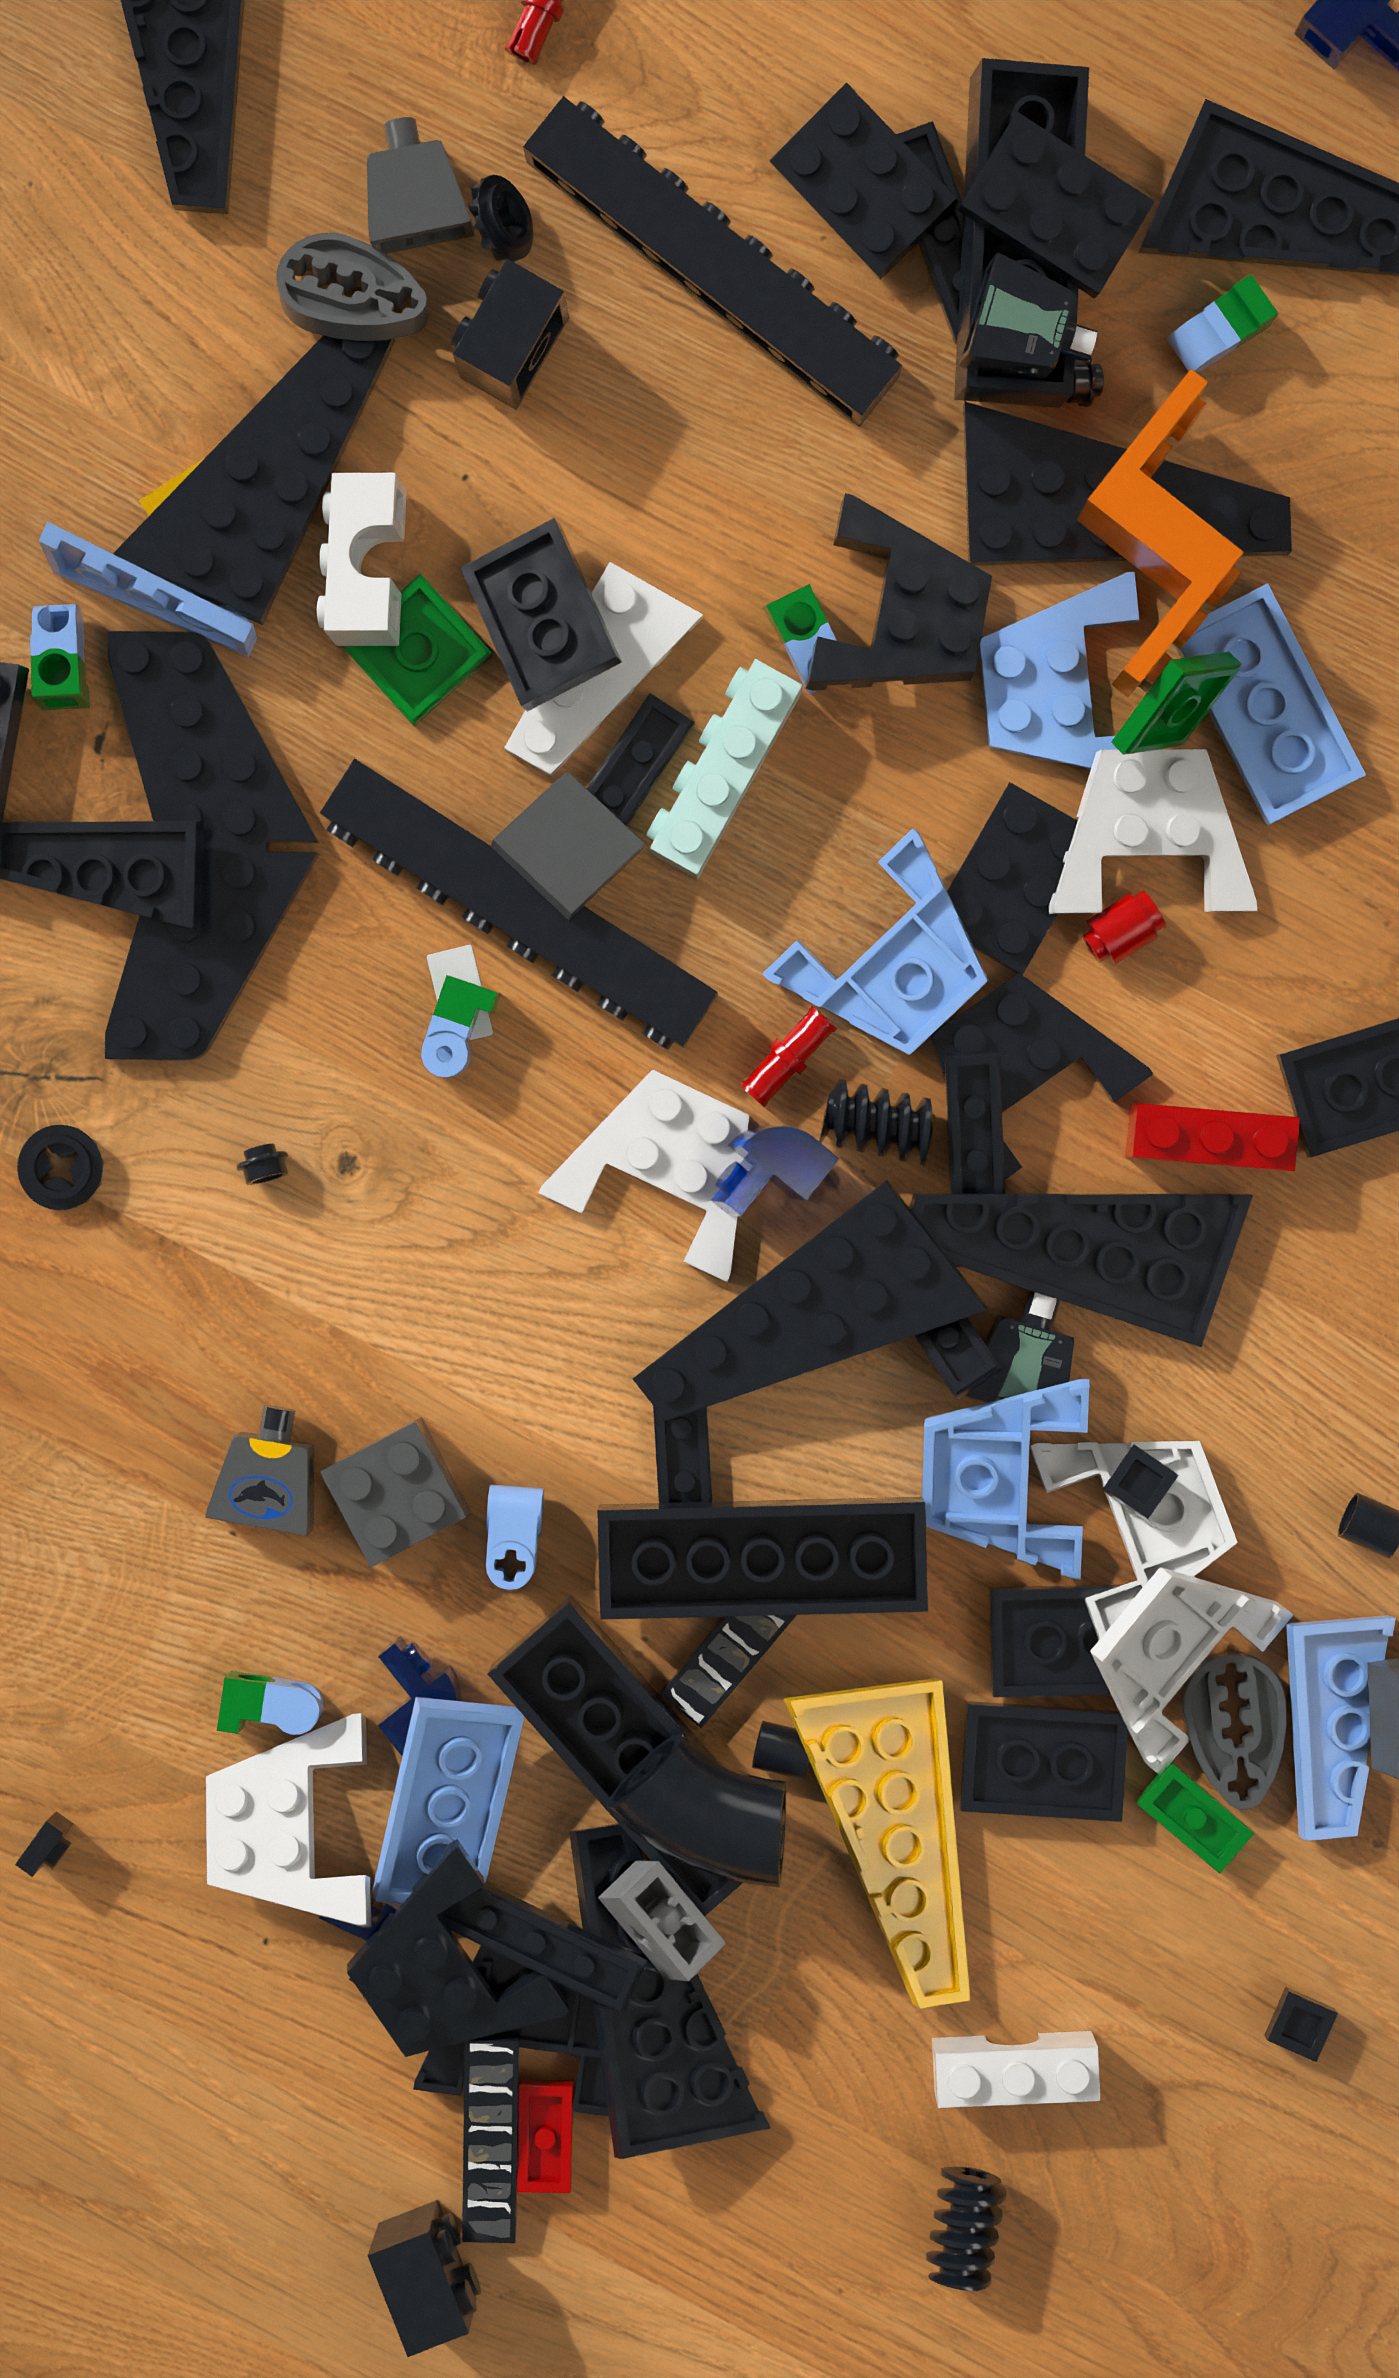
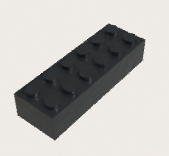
[954,58,1089,408]
[597,1496,928,1620]
[487,1595,743,1917]

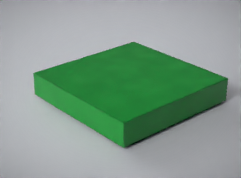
[342,573,493,727]
[1111,651,1241,755]

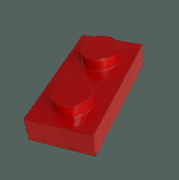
[517,2080,574,2193]

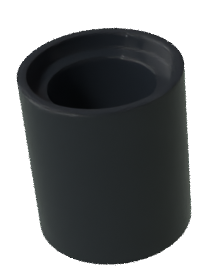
[1338,1493,1399,1558]
[752,1721,810,1780]

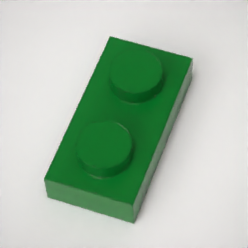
[1135,1762,1254,1874]

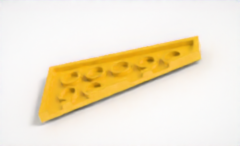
[783,1678,970,2009]

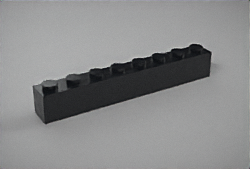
[523,96,902,427]
[320,758,718,1050]

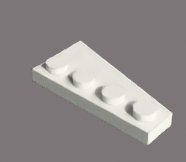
[504,562,703,777]

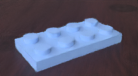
[1175,583,1366,826]
[372,1697,524,1904]

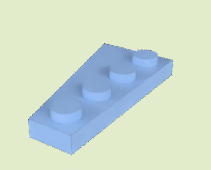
[39,522,257,658]
[1286,1615,1396,1841]

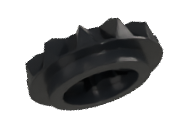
[468,175,533,262]
[17,1125,105,1210]

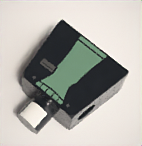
[958,253,1097,379]
[965,1291,1074,1402]

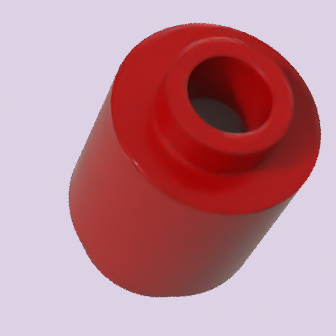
[1082,890,1166,966]

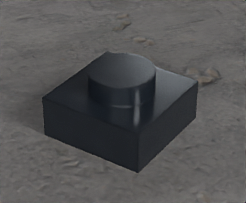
[1102,1444,1179,1521]
[15,1811,74,1877]
[1264,1987,1338,2062]

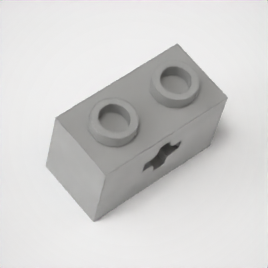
[598,1861,726,1981]

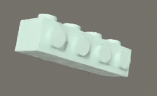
[646,659,803,880]

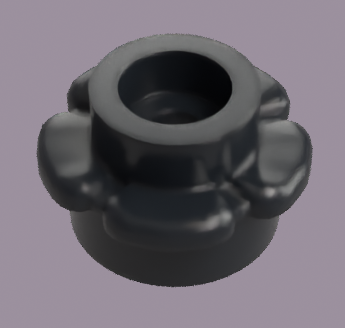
[1066,356,1104,407]
[237,1143,288,1185]

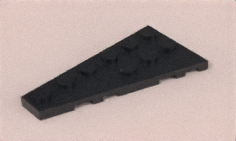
[121,0,244,214]
[1138,99,1399,276]
[113,335,395,625]
[963,401,1292,566]
[633,1180,988,1421]
[909,1193,1253,1347]
[569,1823,770,2159]

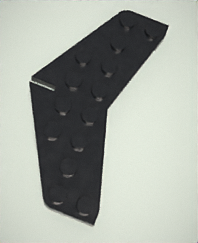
[105,631,320,1060]

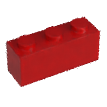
[1125,1103,1300,1171]

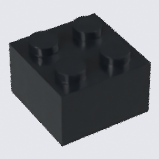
[450,258,569,410]
[368,2200,481,2357]

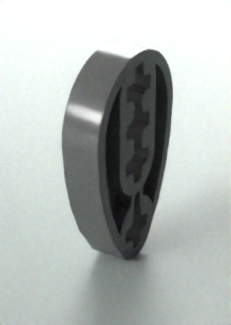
[276,233,429,341]
[1180,1651,1286,1810]

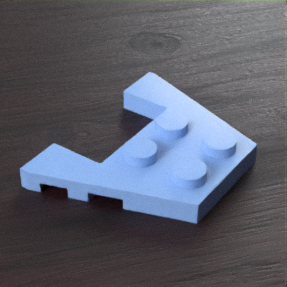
[979,572,1139,771]
[762,827,989,1055]
[922,1379,1090,1579]

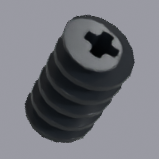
[819,1079,935,1166]
[926,2166,1006,2291]

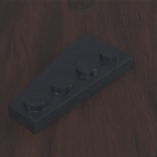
[0,821,204,931]

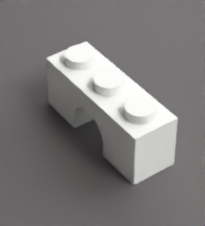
[317,473,407,646]
[932,2031,1100,2108]

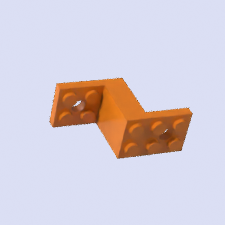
[1077,369,1244,698]

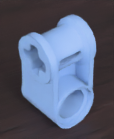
[486,1485,544,1590]

